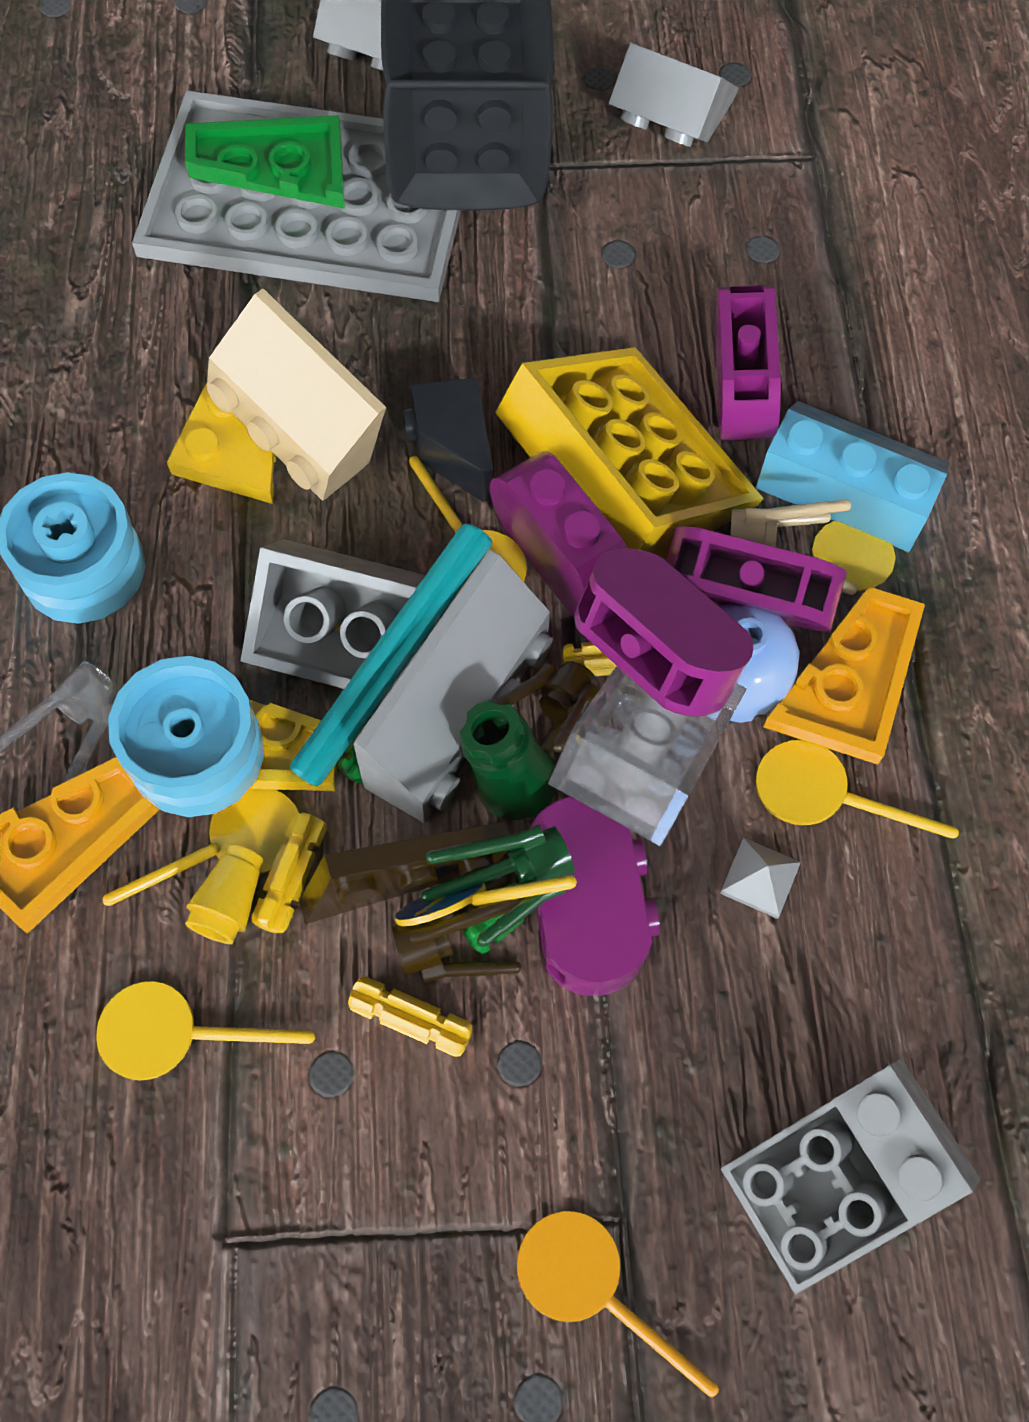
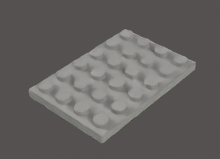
[132,90,461,302]

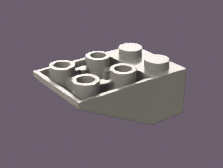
[721,1058,981,1295]

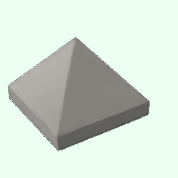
[720,837,801,919]

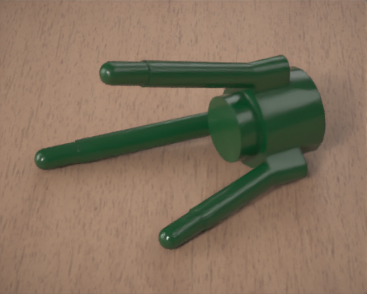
[421,825,575,947]

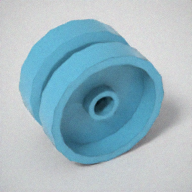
[0,472,146,624]
[108,656,264,817]

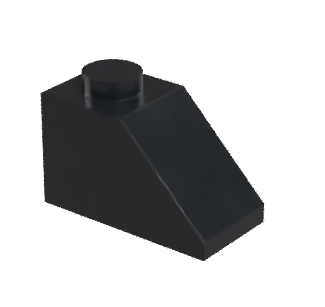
[402,377,493,502]

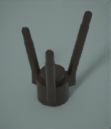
[492,661,601,754]
[392,874,526,983]

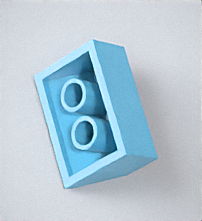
[756,401,949,552]

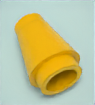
[185,845,264,944]

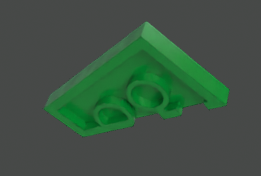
[185,115,345,209]

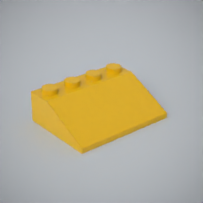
[495,347,763,560]

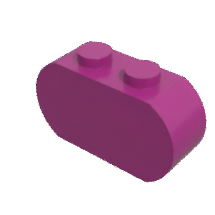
[716,285,781,440]
[490,451,627,617]
[666,526,847,631]
[574,548,753,716]
[530,796,660,996]

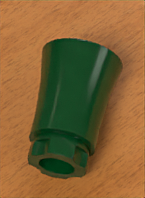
[460,700,559,820]

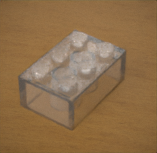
[548,666,747,846]

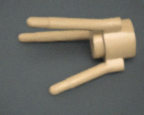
[730,500,857,595]

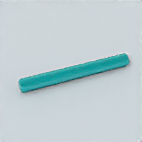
[290,523,492,786]

